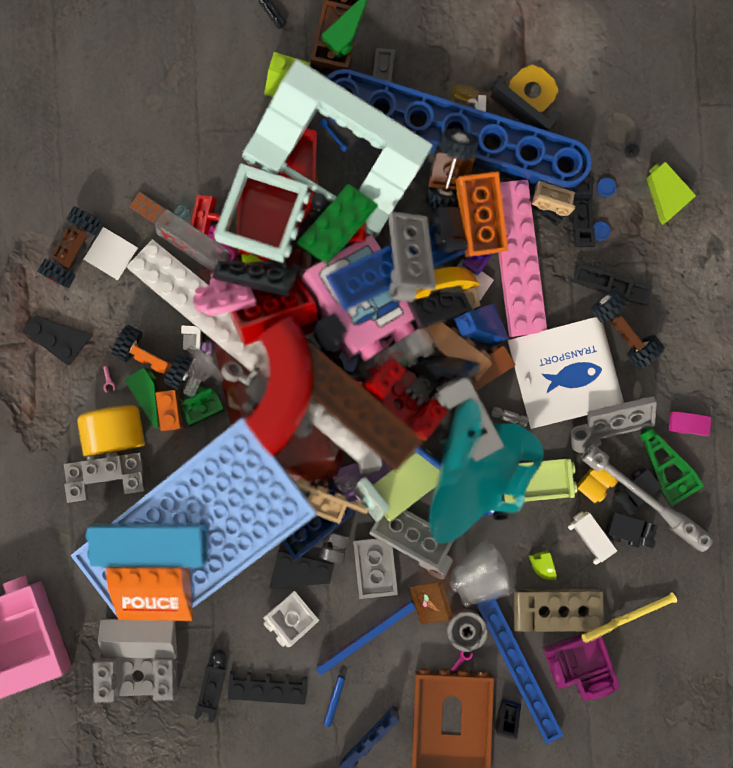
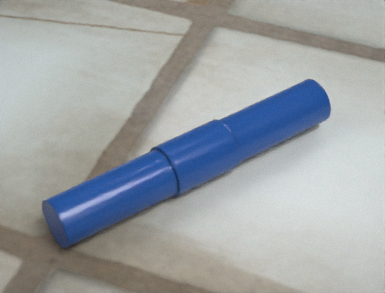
[323,676,346,727]

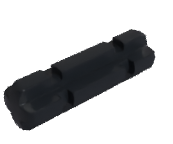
[258,0,286,29]

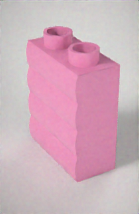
[0,575,72,698]

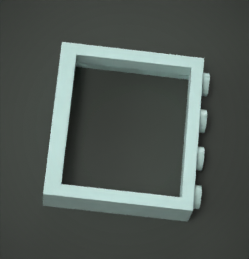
[214,164,311,263]

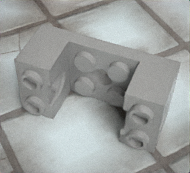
[434,376,504,461]
[93,656,178,703]

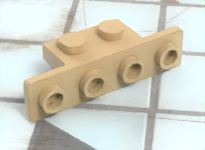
[293,478,368,524]

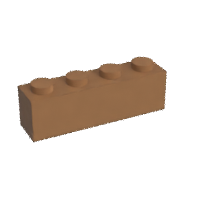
[416,321,492,382]

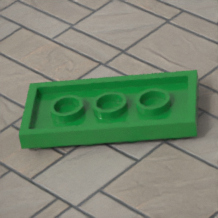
[298,184,378,265]

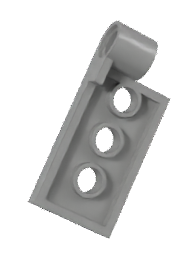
[571,396,656,453]

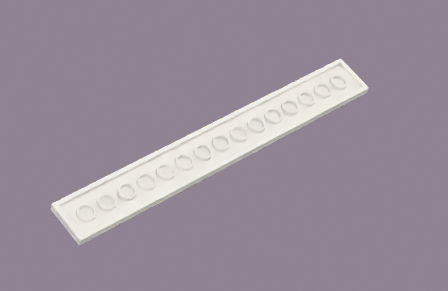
[126,239,370,462]

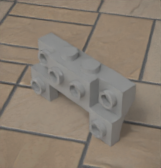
[64,452,145,503]

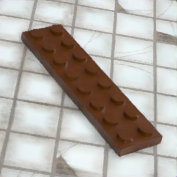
[307,340,424,472]

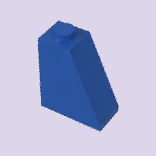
[455,303,509,346]

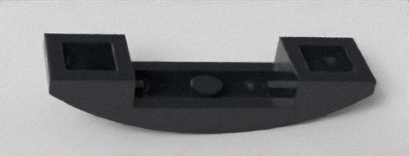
[572,177,596,247]

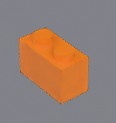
[156,390,184,431]

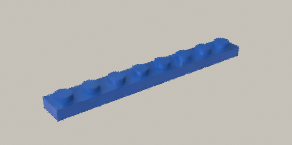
[476,595,564,744]

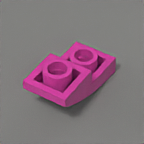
[669,412,711,437]

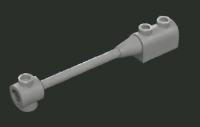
[581,444,714,552]

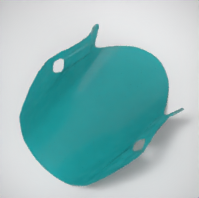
[429,398,544,544]

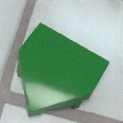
[181,382,225,427]

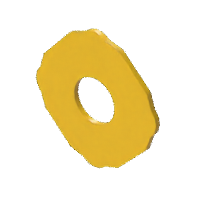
[508,65,558,113]

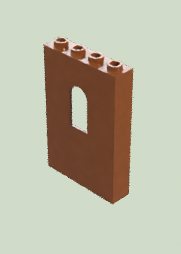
[411,668,494,768]

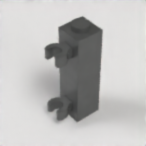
[242,376,314,440]

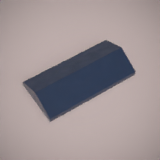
[282,483,355,561]

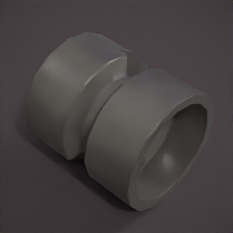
[319,531,350,564]

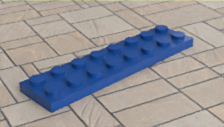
[326,226,465,311]

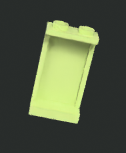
[372,449,440,521]
[502,458,577,503]

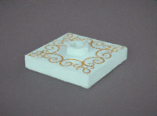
[353,477,390,522]

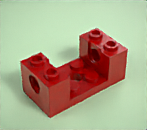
[361,357,448,440]

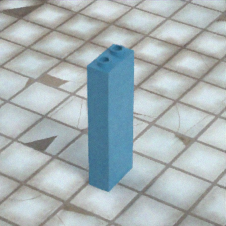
[86,523,209,567]

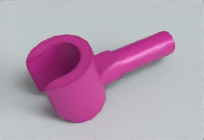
[451,650,473,672]

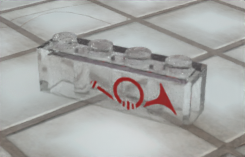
[155,209,229,271]
[358,328,438,380]

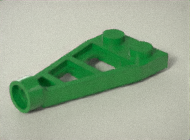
[639,427,704,507]

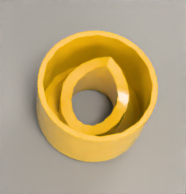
[77,405,145,456]

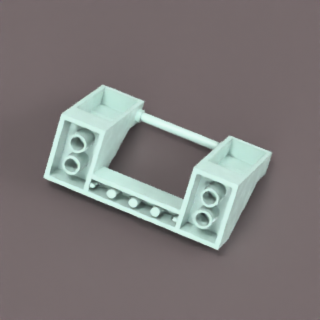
[242,60,433,239]

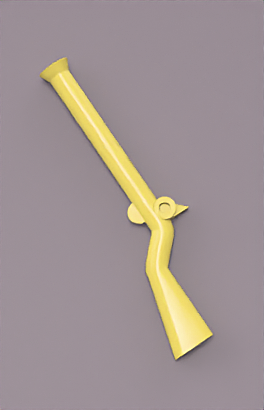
[581,592,677,642]

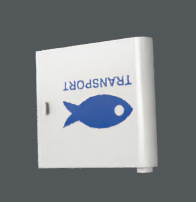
[508,317,624,429]

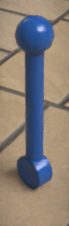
[320,119,348,151]

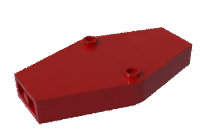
[236,128,317,261]

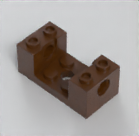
[310,0,362,74]

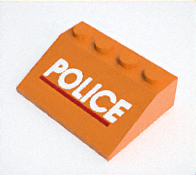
[106,567,193,621]

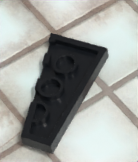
[212,261,300,296]

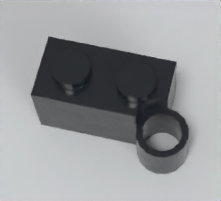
[307,312,348,355]

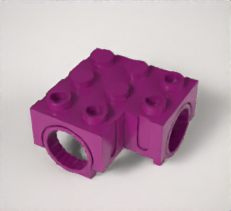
[542,633,620,701]

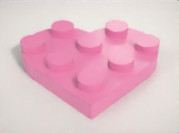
[193,274,256,316]

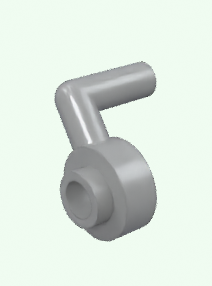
[221,361,261,386]

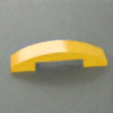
[415,267,480,299]

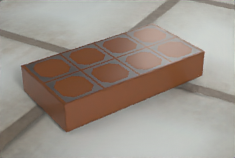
[129,191,172,229]

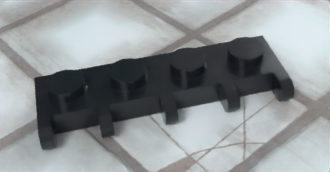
[228,671,307,705]

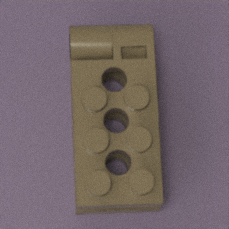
[514,588,603,632]

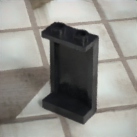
[490,72,562,132]

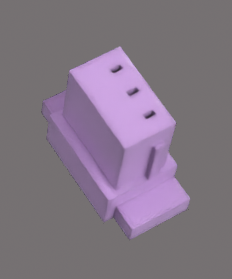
[202,340,213,354]

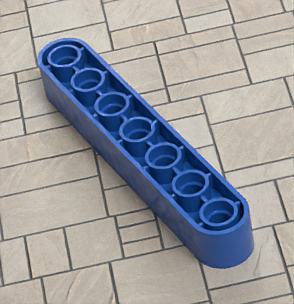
[327,69,591,191]

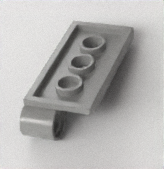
[389,212,436,302]
[369,510,454,579]

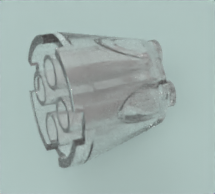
[450,539,517,607]

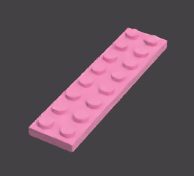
[498,180,547,337]

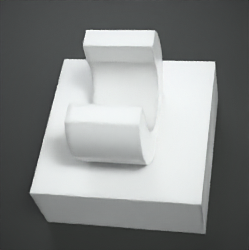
[468,95,486,112]

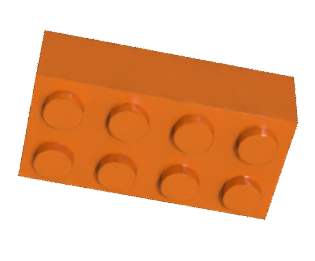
[455,172,508,257]

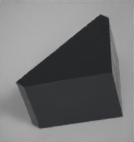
[494,699,521,740]

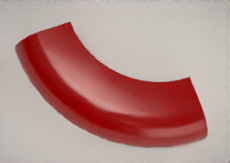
[244,317,314,457]

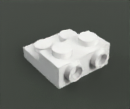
[263,591,319,647]

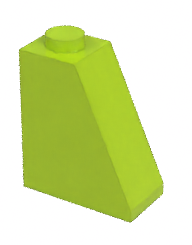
[646,162,696,224]

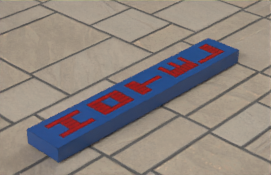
[316,600,416,675]

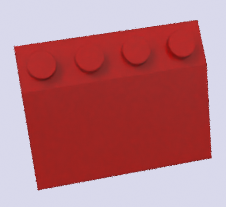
[229,276,318,346]

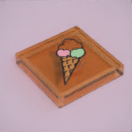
[410,581,453,624]

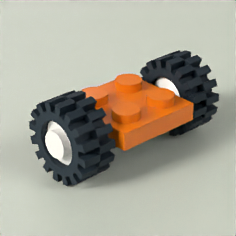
[111,324,195,390]

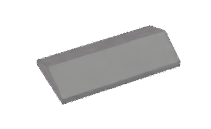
[98,619,177,659]

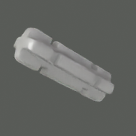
[491,407,529,427]

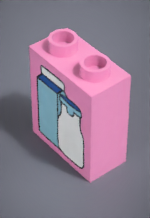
[301,235,416,362]

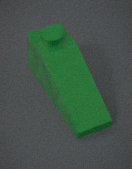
[322,0,367,58]
[124,367,160,429]

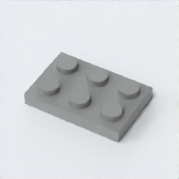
[353,538,398,599]

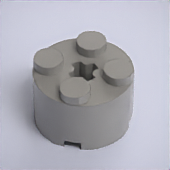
[446,608,487,652]

